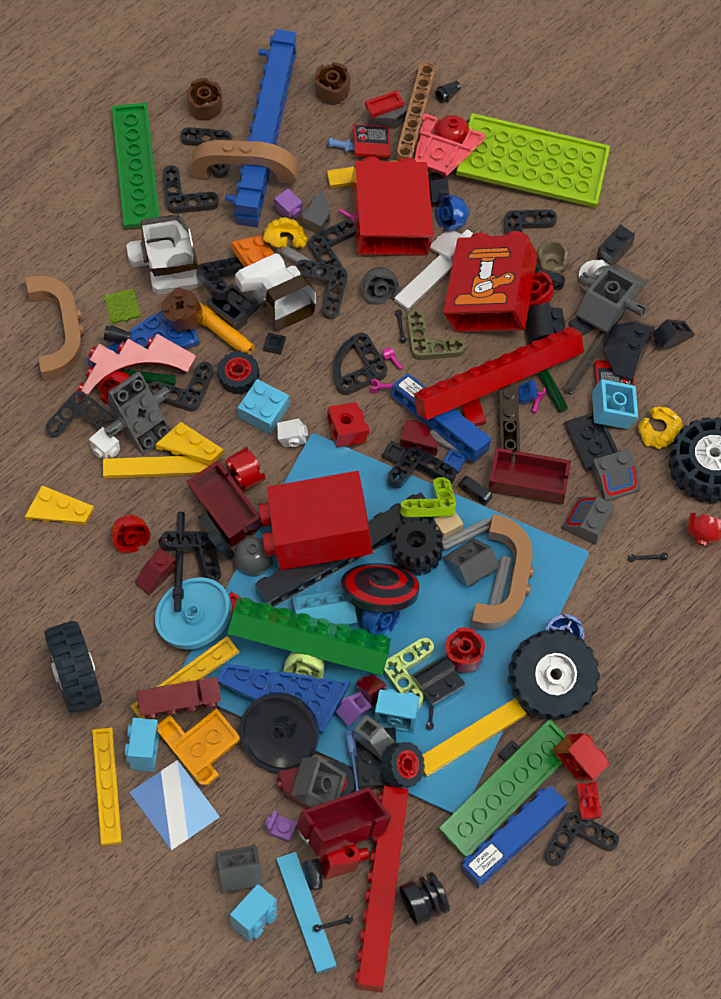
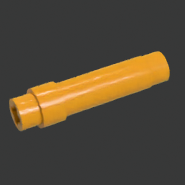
[199,302,255,355]

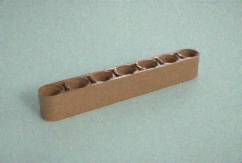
[397,62,435,161]

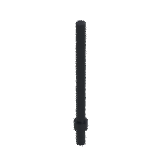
[172,511,185,612]

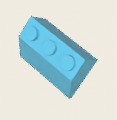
[291,589,357,626]

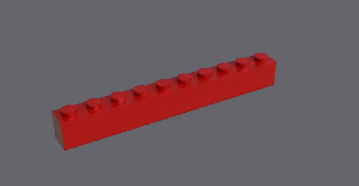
[414,327,584,420]
[355,786,409,993]

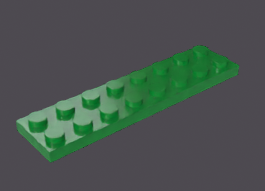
[112,102,160,229]
[437,719,566,858]

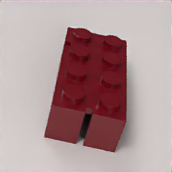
[488,447,571,504]
[187,460,263,547]
[136,677,221,718]
[296,787,391,857]

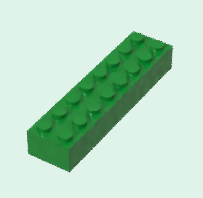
[227,598,391,675]

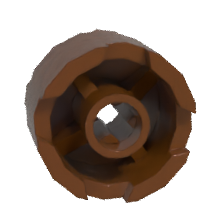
[315,62,350,105]
[186,78,223,121]
[161,287,203,332]

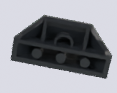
[603,321,655,382]

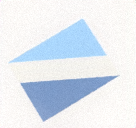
[129,760,220,850]

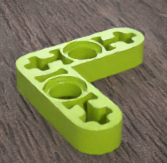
[400,477,456,517]

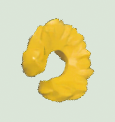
[263,217,308,248]
[638,406,683,449]

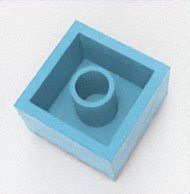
[238,379,290,435]
[592,379,638,429]
[375,689,419,733]
[125,718,160,772]
[230,884,277,942]

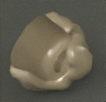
[536,241,569,274]

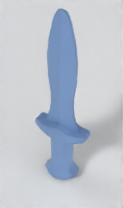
[327,138,354,153]
[345,730,359,792]

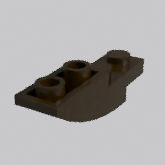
[499,385,520,456]

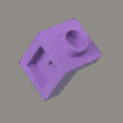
[265,810,297,843]

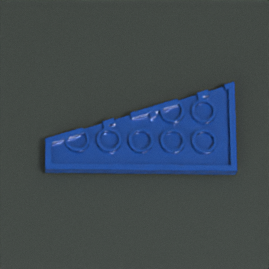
[87,311,200,367]
[217,664,351,734]

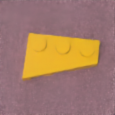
[156,422,224,465]
[25,486,94,525]

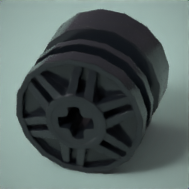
[399,872,450,926]

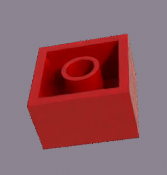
[552,733,610,781]

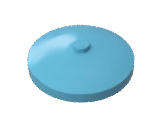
[155,577,232,649]

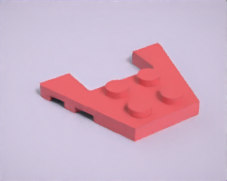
[415,113,486,176]

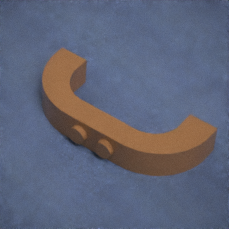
[189,140,299,183]
[25,276,84,381]
[470,514,534,630]

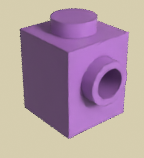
[274,188,303,219]
[336,692,372,727]

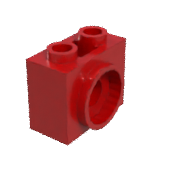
[326,402,369,447]

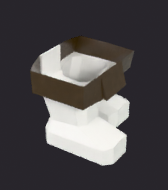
[126,214,201,295]
[235,253,316,332]

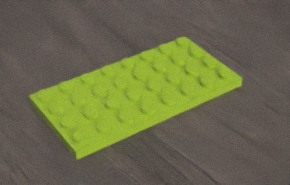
[456,113,610,208]

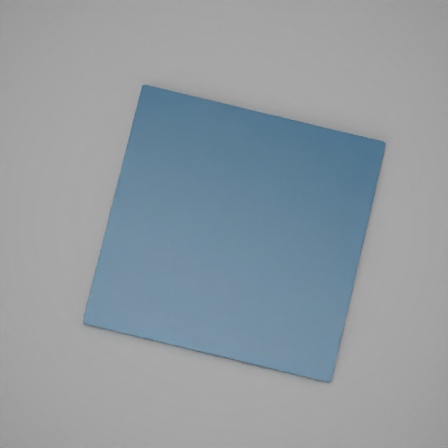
[181,433,589,814]

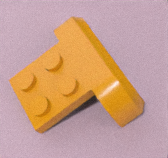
[157,708,241,786]

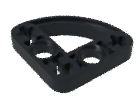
[333,333,387,395]

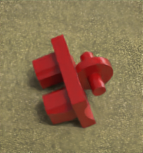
[576,782,602,820]

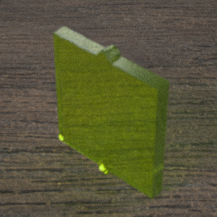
[104,289,141,324]

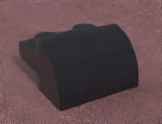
[207,283,259,329]
[526,302,566,344]
[410,655,465,706]

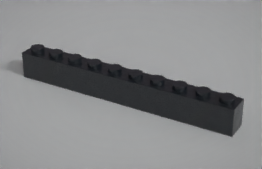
[255,492,433,607]

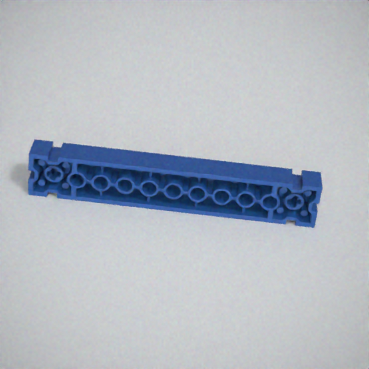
[225,29,297,228]

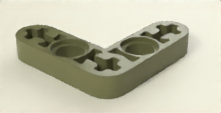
[408,309,466,360]

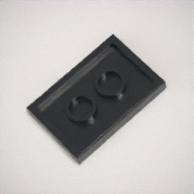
[564,413,618,472]

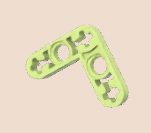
[384,638,434,708]

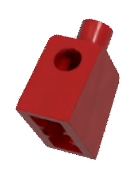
[319,843,369,880]

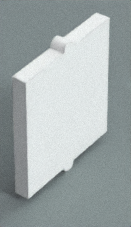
[430,231,466,260]

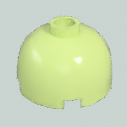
[284,651,324,679]

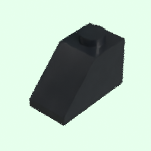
[428,173,450,204]
[652,319,695,349]

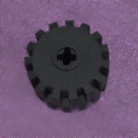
[391,517,443,576]

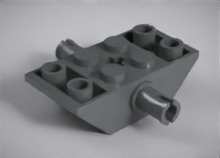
[576,264,648,333]
[104,371,171,455]

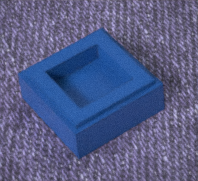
[518,380,538,405]
[443,448,467,474]

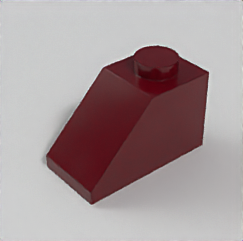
[400,420,438,456]
[135,548,175,595]
[355,674,386,709]
[276,767,312,810]

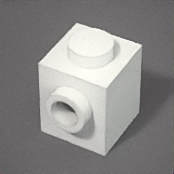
[277,418,308,448]
[89,427,120,459]

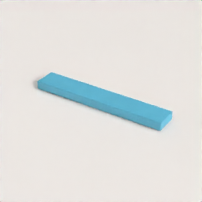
[276,852,337,974]

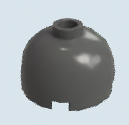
[362,267,399,304]
[234,537,273,577]

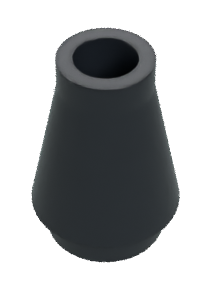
[435,81,461,103]
[103,325,132,343]
[302,859,323,891]

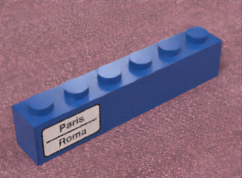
[391,373,491,462]
[462,786,567,889]

